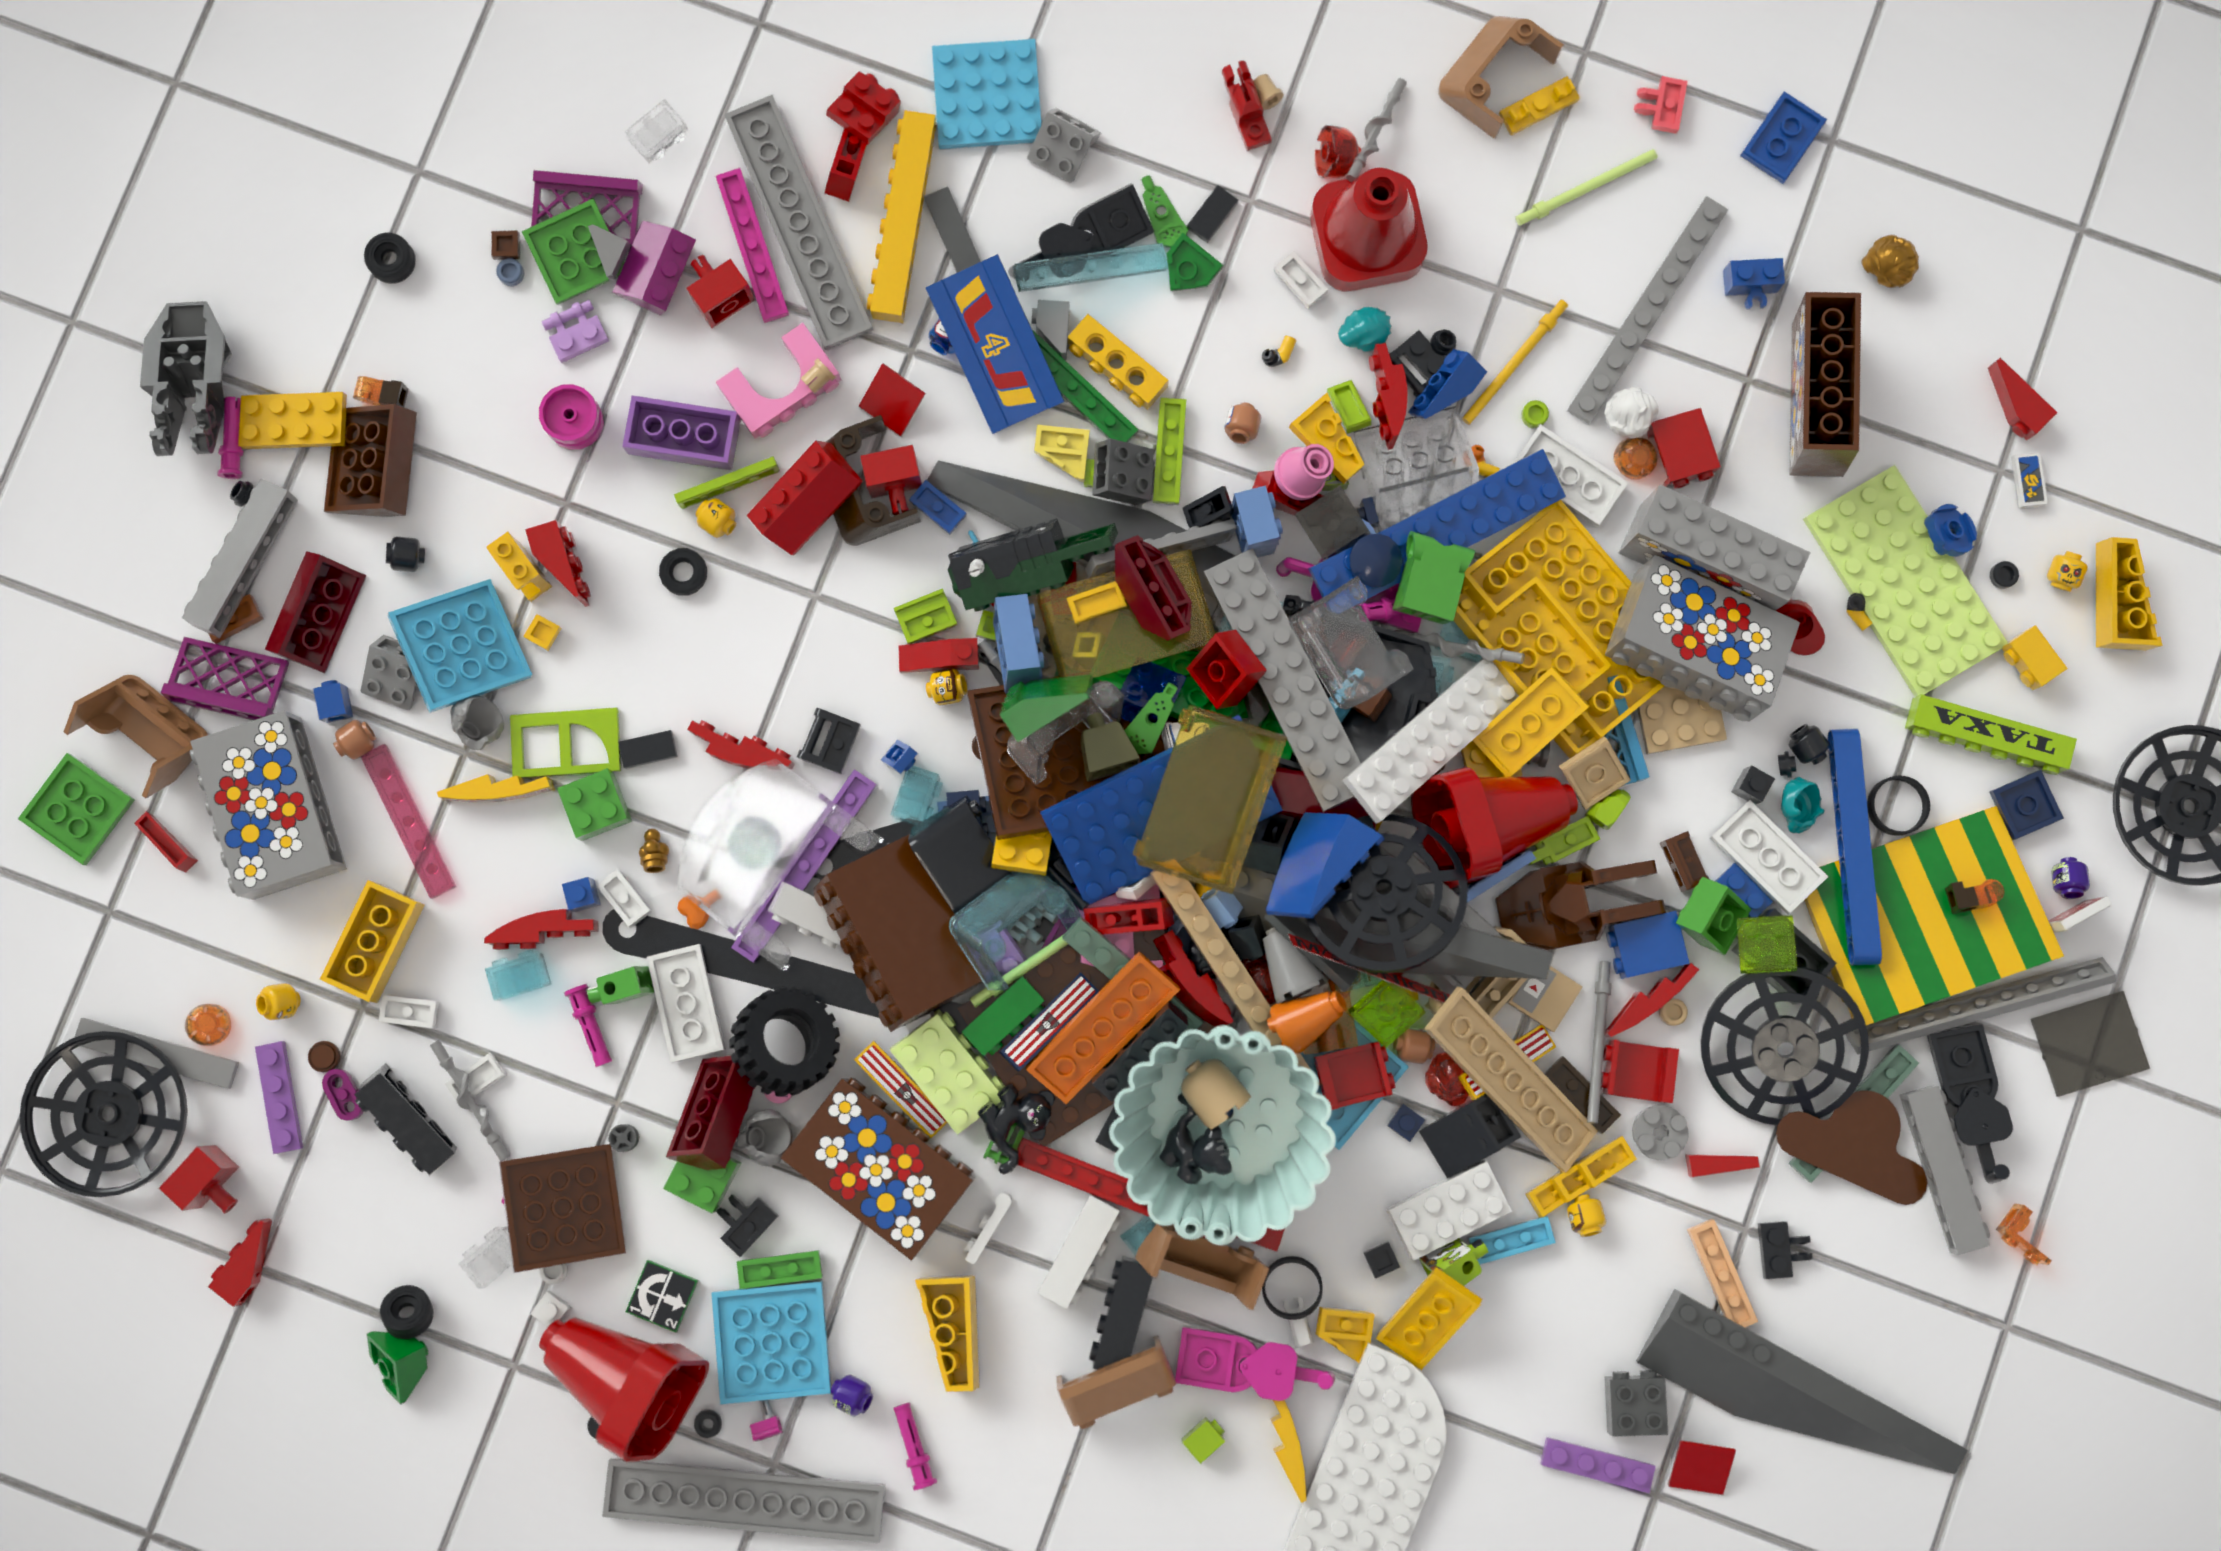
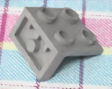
[1027,108,1101,183]
[360,635,417,710]

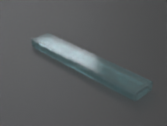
[1013,243,1168,292]

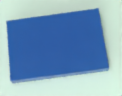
[1740,91,1828,184]

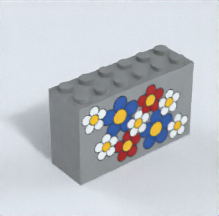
[1619,485,1811,611]
[1605,555,1800,722]
[190,710,347,900]

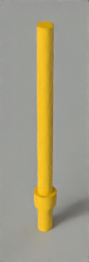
[1462,299,1569,425]

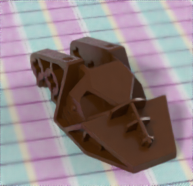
[1495,860,1666,950]

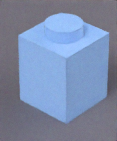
[1200,882,1243,929]

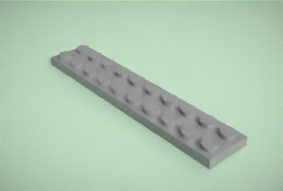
[724,95,873,350]
[1204,549,1361,813]
[602,1458,886,1543]

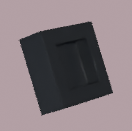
[1363,1241,1400,1279]

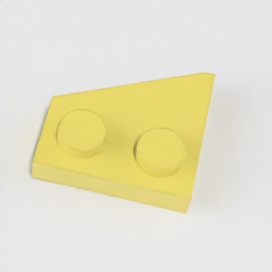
[1034,425,1090,482]

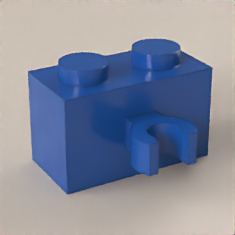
[1723,258,1785,309]

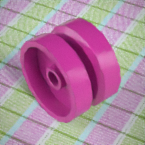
[539,384,604,450]

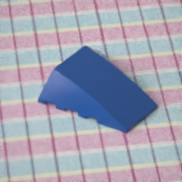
[1266,812,1384,918]

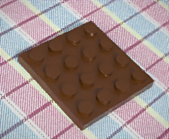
[499,1144,626,1273]

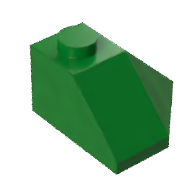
[367,1331,428,1404]

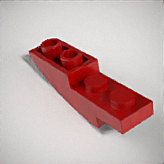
[1369,343,1408,450]
[687,720,795,771]
[484,909,599,950]
[1153,930,1234,1027]

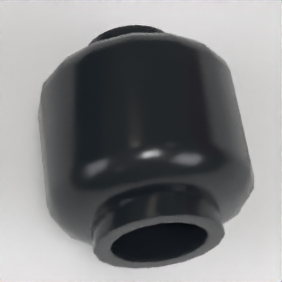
[386,537,425,572]
[1788,724,1830,765]

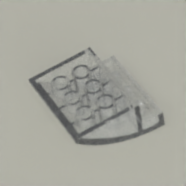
[1353,406,1479,532]

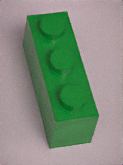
[962,976,1045,1056]

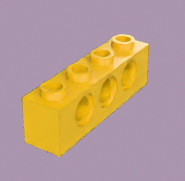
[1067,314,1169,410]

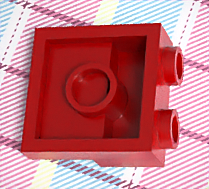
[826,71,901,145]

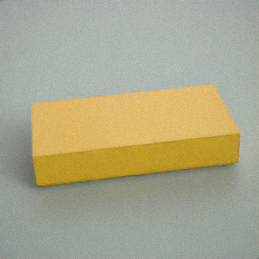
[1067,581,1127,625]

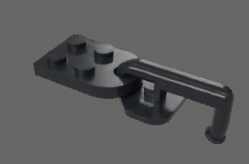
[1008,183,1154,283]
[1927,1024,2013,1184]

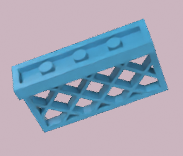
[1604,675,1650,786]

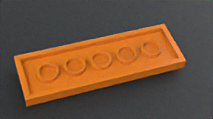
[1026,951,1180,1104]

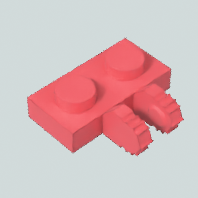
[1634,76,1688,134]

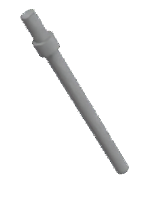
[1587,961,1612,1124]

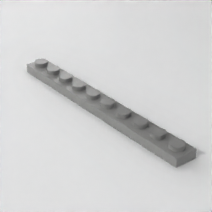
[1567,196,1729,425]
[1846,957,2116,1055]

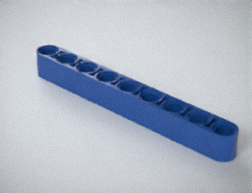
[1828,729,1882,965]

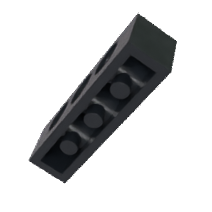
[1092,1000,1188,1102]

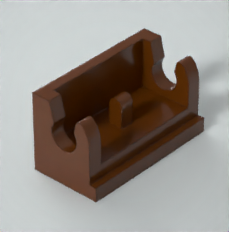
[1660,831,1709,892]

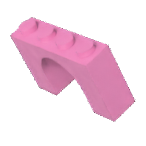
[716,323,841,439]

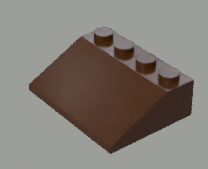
[324,404,417,517]

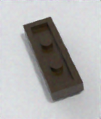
[1544,1056,1621,1134]

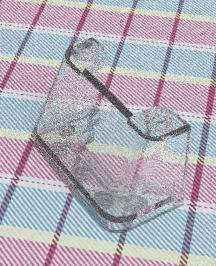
[1289,576,1414,710]
[1007,681,1124,785]

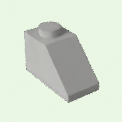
[1032,300,1070,360]

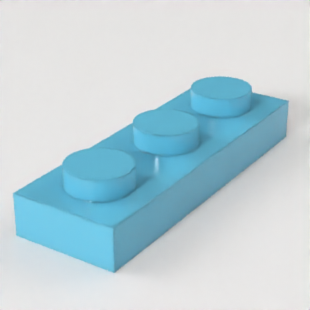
[1468,1216,1556,1265]

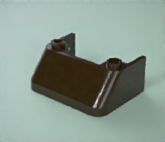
[826,415,921,546]

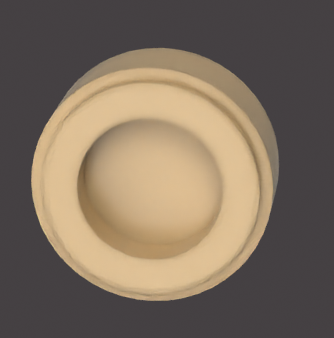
[1659,999,1688,1026]

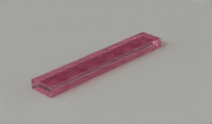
[361,744,457,899]

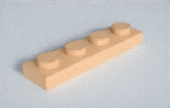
[1687,1219,1758,1327]

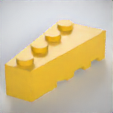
[2096,537,2163,651]
[915,1275,979,1392]

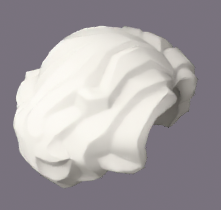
[1604,387,1659,439]

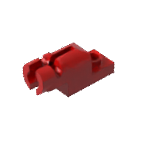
[1221,60,1272,151]

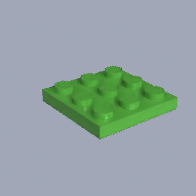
[521,198,624,305]
[18,753,135,865]

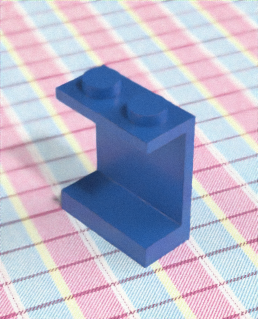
[1606,911,1690,979]

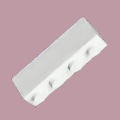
[1038,1194,1122,1309]

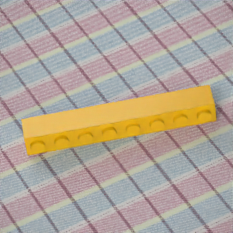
[867,110,937,323]

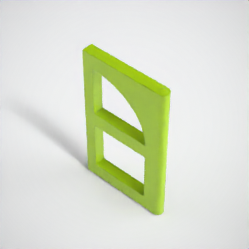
[509,707,621,778]

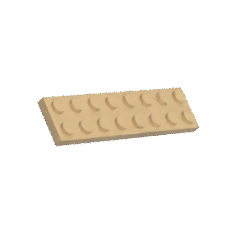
[1424,987,1598,1173]

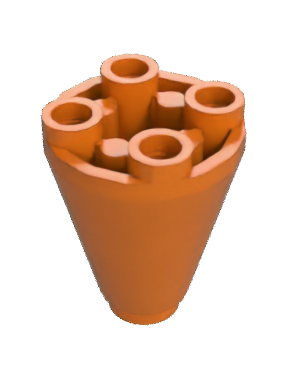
[1267,991,1347,1055]

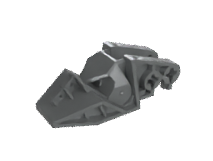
[140,301,232,456]

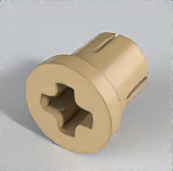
[1253,74,1284,110]
[800,358,836,393]

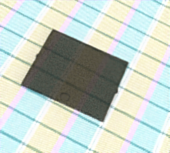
[2030,991,2150,1097]

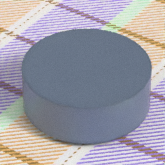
[496,258,524,286]

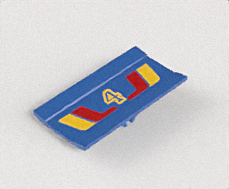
[925,254,1065,434]

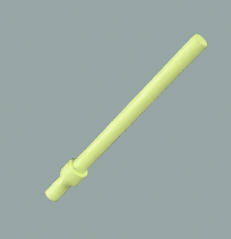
[1515,149,1657,226]
[970,935,1068,1008]

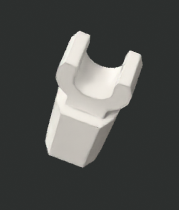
[1283,1297,1314,1348]

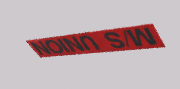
[1288,933,1450,1003]

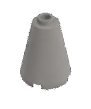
[1263,928,1327,1004]

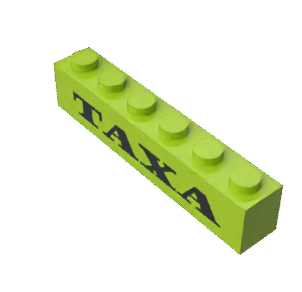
[1905,694,2077,775]

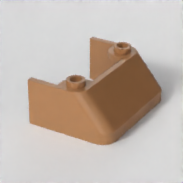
[1438,16,1564,139]
[63,675,208,798]
[1135,1224,1269,1310]
[1056,1335,1177,1429]

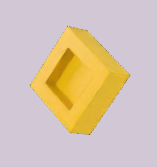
[523,614,562,651]

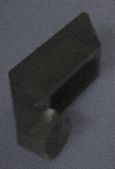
[1241,682,1270,734]

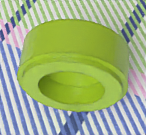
[1521,400,1549,428]

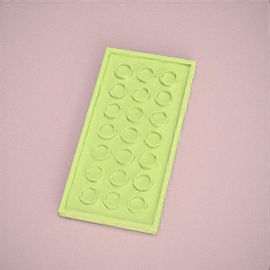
[1803,465,2008,697]

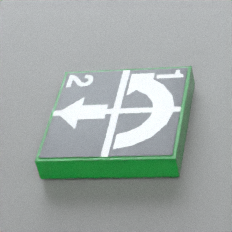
[625,1259,699,1333]

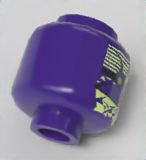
[2051,857,2090,899]
[830,1374,873,1417]

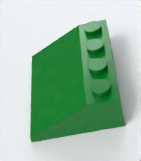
[1000,674,1094,742]

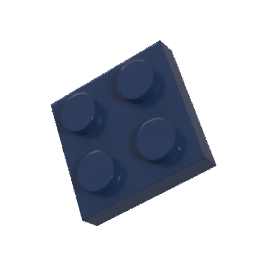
[1989,770,2064,840]

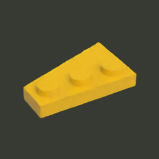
[1288,393,1365,484]

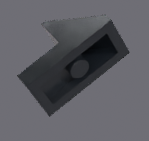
[1182,486,1234,528]

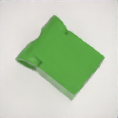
[1392,531,1475,625]

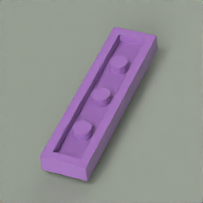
[255,1041,303,1154]
[1540,1437,1656,1493]

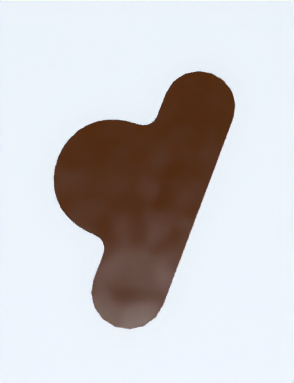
[1776,1090,1928,1205]

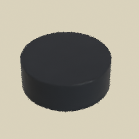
[1989,561,2019,589]

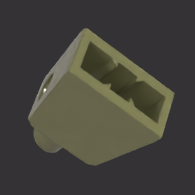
[1080,713,1139,782]

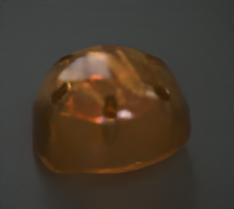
[1613,437,1658,480]
[185,1004,231,1046]

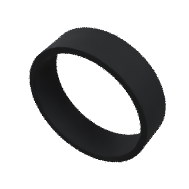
[1867,775,1930,836]
[1262,1256,1323,1320]

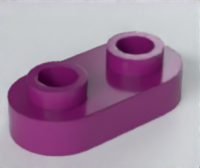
[322,1069,363,1121]

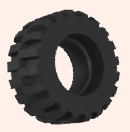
[729,987,840,1097]

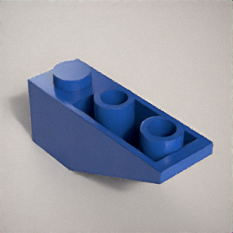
[1408,349,1487,419]

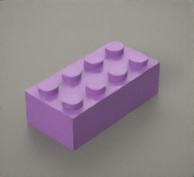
[622,395,741,470]

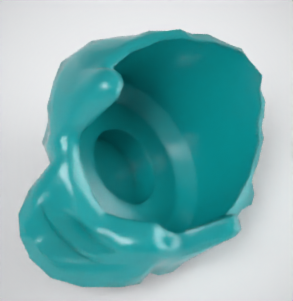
[1338,307,1392,352]
[1781,777,1825,833]

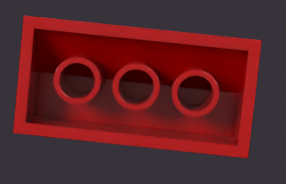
[747,440,863,555]

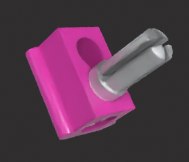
[750,1400,783,1442]

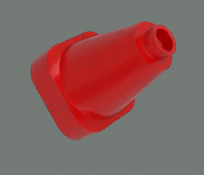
[1310,168,1428,292]
[1411,767,1578,889]
[539,1318,709,1462]

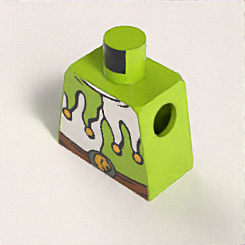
[1419,1238,1489,1286]

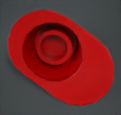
[1776,598,1825,656]

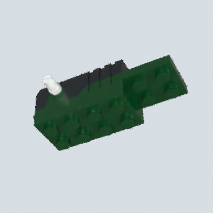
[947,519,1118,612]

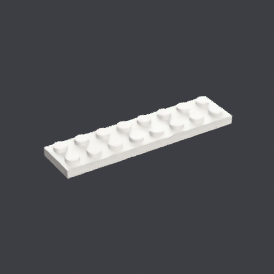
[1342,658,1519,824]

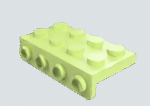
[890,1009,1005,1135]

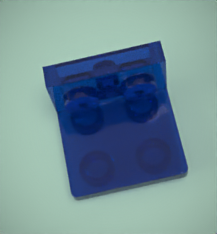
[1113,657,1186,734]

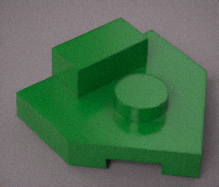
[1166,233,1224,291]

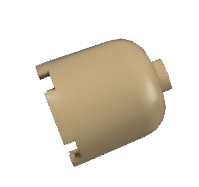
[1181,1059,1251,1129]

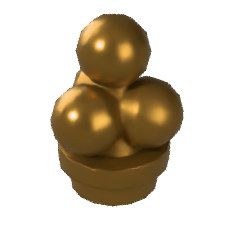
[639,829,669,873]

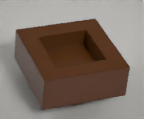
[491,230,520,260]

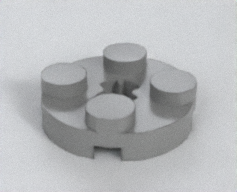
[1632,1105,1689,1160]

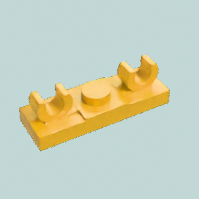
[1499,76,1580,136]

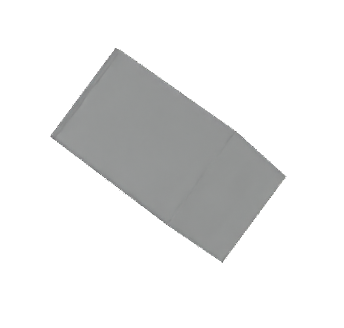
[588,225,631,280]

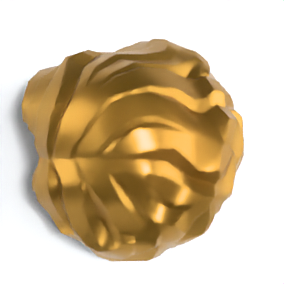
[1861,235,1919,288]

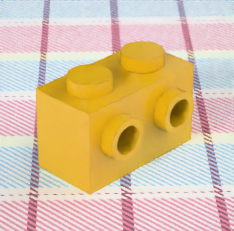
[2002,625,2068,691]

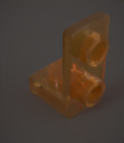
[1996,1204,2052,1265]

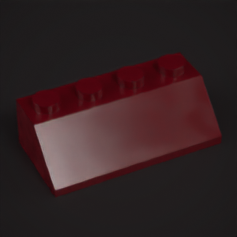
[264,551,366,673]
[1271,766,1376,829]
[666,1055,756,1170]

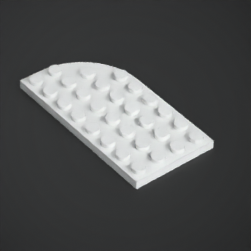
[1284,1342,1446,1551]

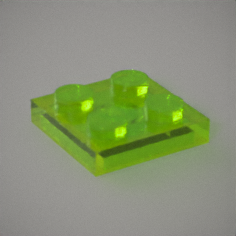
[1737,915,1797,974]
[1349,980,1426,1048]

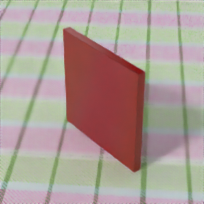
[859,363,926,436]
[1668,1440,1736,1495]

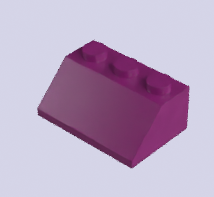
[612,221,696,315]

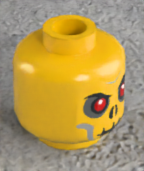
[2047,551,2088,592]

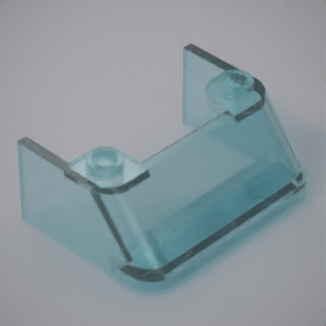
[949,871,1083,990]

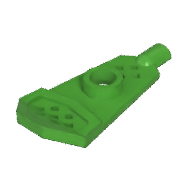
[1141,175,1188,248]
[1124,683,1178,754]

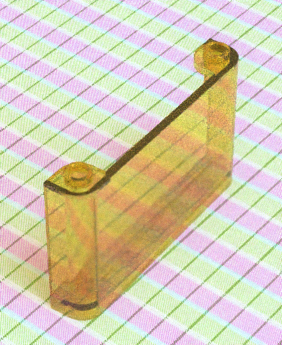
[1036,550,1216,678]
[1133,705,1287,894]

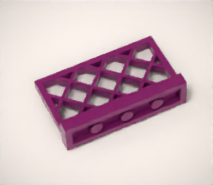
[531,170,643,245]
[161,637,289,720]

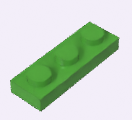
[737,1250,823,1289]

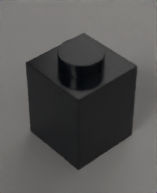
[1731,765,1775,805]
[1228,915,1266,961]

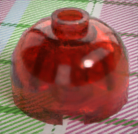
[1315,125,1361,179]

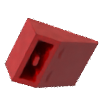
[525,520,591,607]

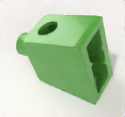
[587,966,655,1005]

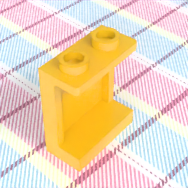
[487,531,552,602]

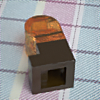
[353,376,409,407]
[1945,879,2004,914]

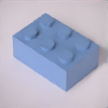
[1231,485,1283,558]
[993,594,1044,694]

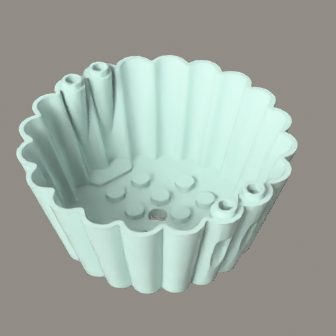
[1109,1026,1336,1246]

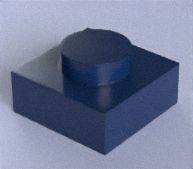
[1357,497,1379,528]
[1387,1104,1425,1142]

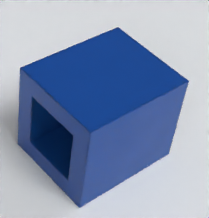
[313,680,353,723]
[562,877,601,912]

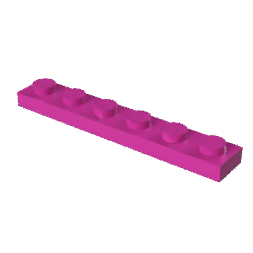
[716,168,789,323]

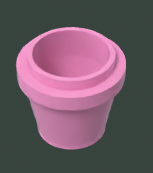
[1274,444,1334,501]

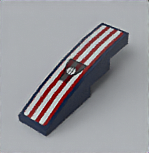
[999,972,1099,1072]

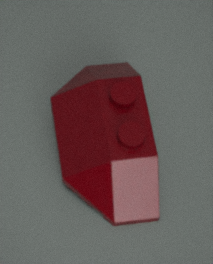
[1115,535,1192,641]

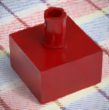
[686,255,755,329]
[860,445,922,515]
[1186,630,1267,710]
[158,1145,239,1214]

